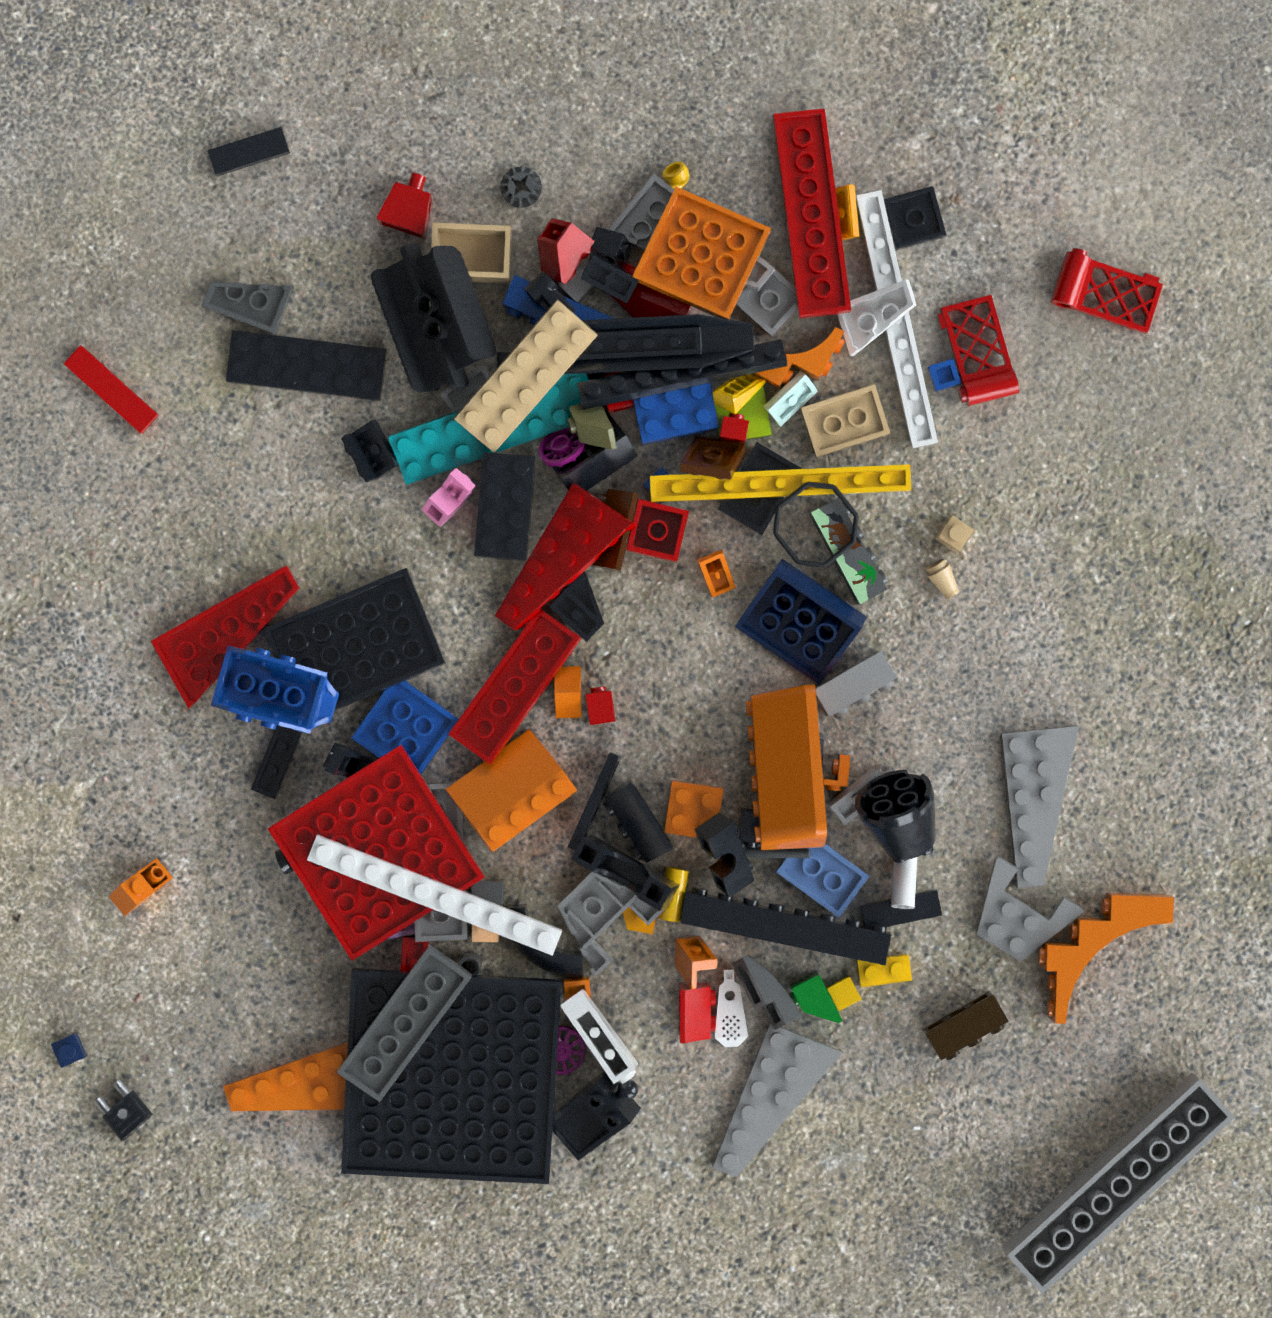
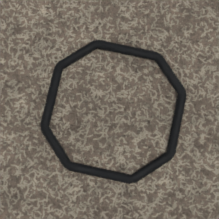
[773,482,859,568]

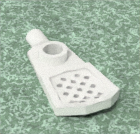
[715,969,748,1047]

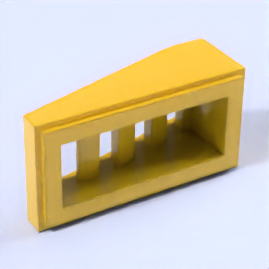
[713,374,766,414]

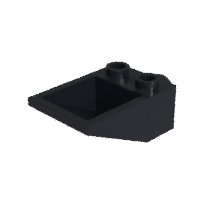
[552,1071,641,1161]

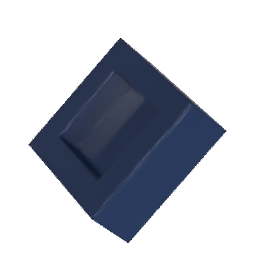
[51,1033,87,1068]

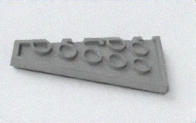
[608,174,775,291]
[1000,726,1079,888]
[712,1022,842,1177]

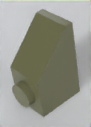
[567,403,617,450]

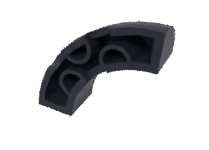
[503,904,584,978]

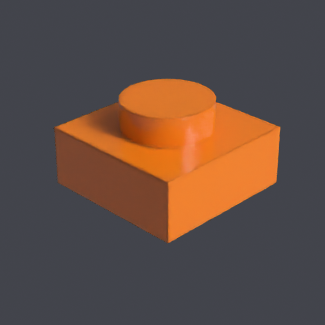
[563,977,591,1001]

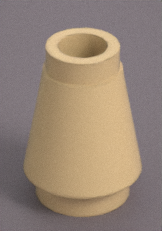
[926,559,959,599]

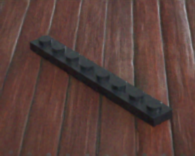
[577,339,787,410]

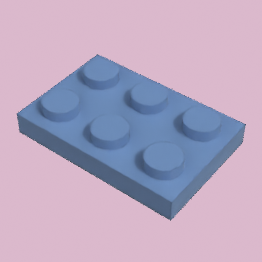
[776,844,869,918]

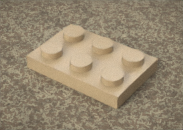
[800,384,891,458]

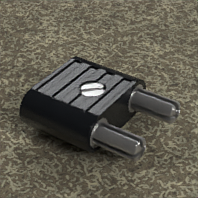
[94,1080,153,1142]

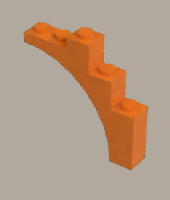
[1038,892,1174,1024]

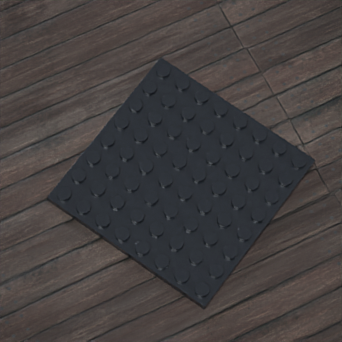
[341,968,562,1184]

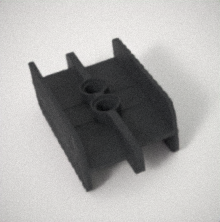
[371,244,496,393]

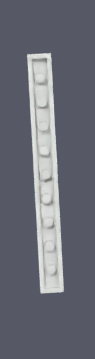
[856,190,938,449]
[307,835,562,956]

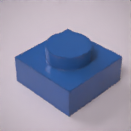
[927,359,961,392]

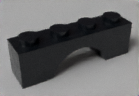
[571,834,680,911]

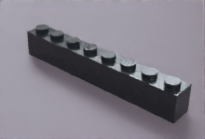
[680,887,892,966]

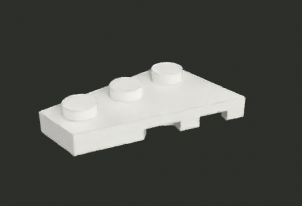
[837,280,916,356]

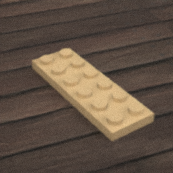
[454,299,598,452]

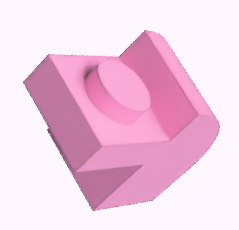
[422,468,475,527]

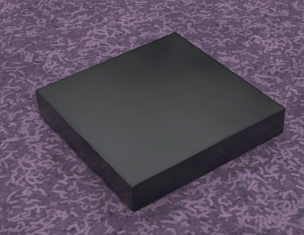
[884,186,947,251]

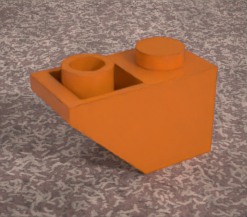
[108,858,173,916]

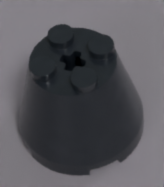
[855,770,936,863]

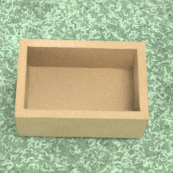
[431,222,513,284]

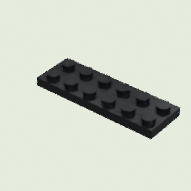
[226,330,387,401]

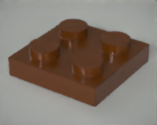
[680,436,745,480]

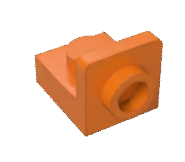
[823,754,850,791]

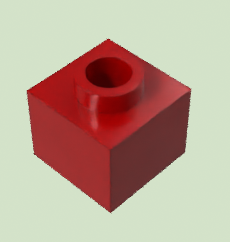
[719,413,749,443]

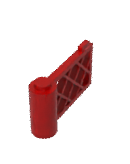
[1051,248,1163,334]
[937,295,1019,406]

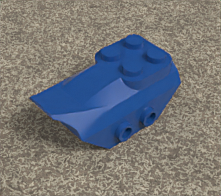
[211,646,339,734]

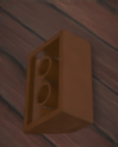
[591,489,638,573]

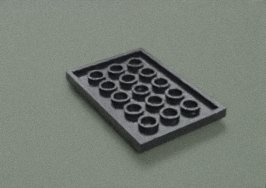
[264,568,447,711]

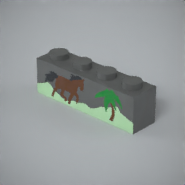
[809,498,888,605]

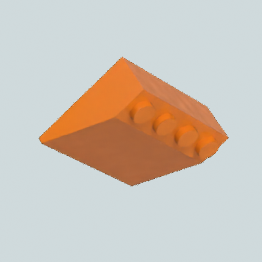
[445,729,578,852]

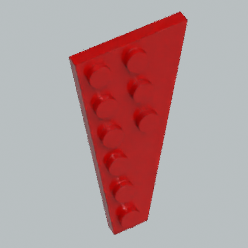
[495,483,636,630]
[151,565,300,709]

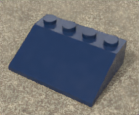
[735,558,867,685]

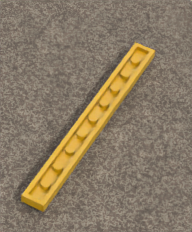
[650,464,911,502]

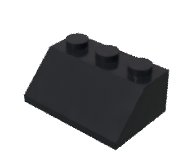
[544,409,638,491]
[603,779,673,863]

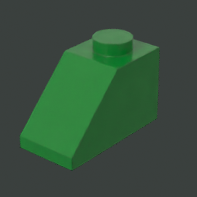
[789,971,843,1023]

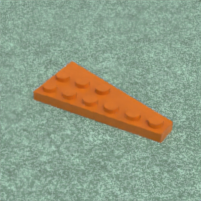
[223,1042,348,1111]

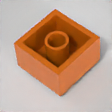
[664,780,724,838]

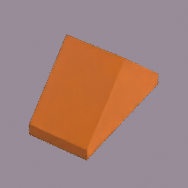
[696,549,736,598]
[554,666,582,718]

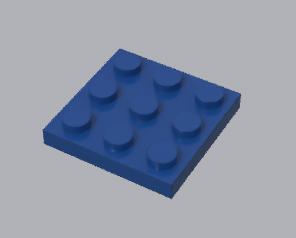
[351,681,459,774]

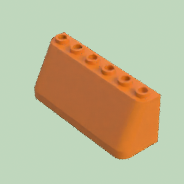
[746,684,827,850]

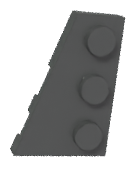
[201,282,294,335]

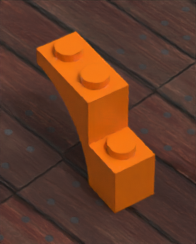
[753,327,845,389]

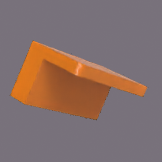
[675,936,717,989]

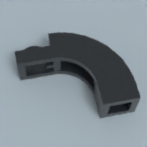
[323,743,376,778]

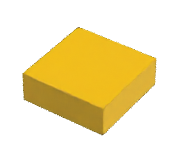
[826,976,862,1011]

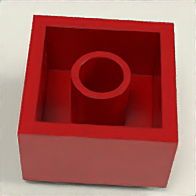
[626,499,689,563]

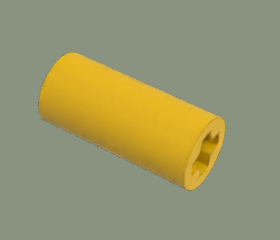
[658,866,689,922]

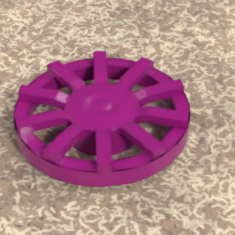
[538,427,585,467]
[556,1026,586,1075]

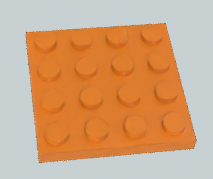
[632,187,771,319]

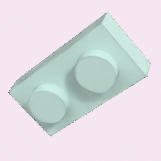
[763,371,818,426]

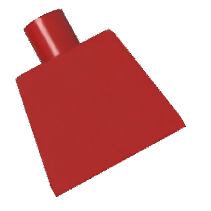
[376,172,432,240]

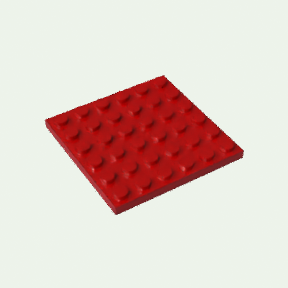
[267,744,485,961]

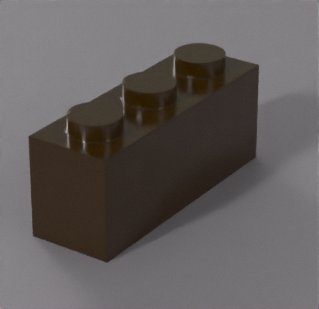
[923,991,1009,1060]

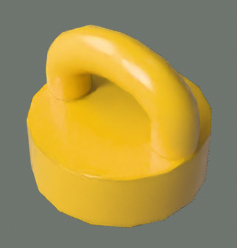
[662,161,689,189]

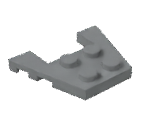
[976,855,1084,961]
[557,872,665,977]

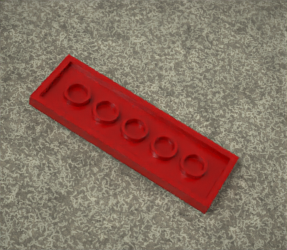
[448,609,582,765]

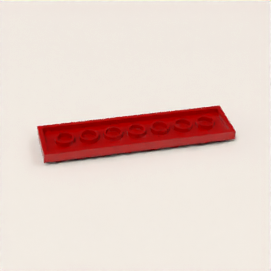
[773,108,851,318]

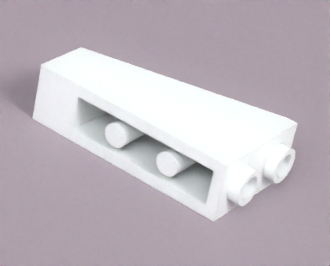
[560,989,638,1084]

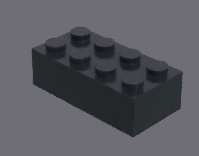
[474,452,536,562]

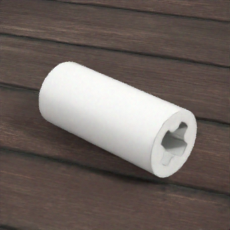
[891,857,917,909]

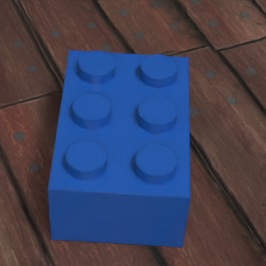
[633,383,719,446]

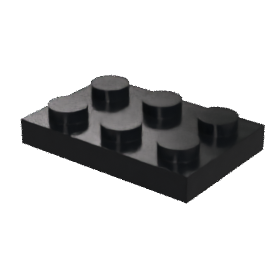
[717,442,801,536]

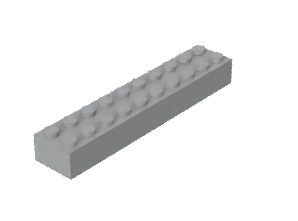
[1002,1073,1235,1294]

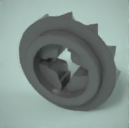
[500,165,542,208]

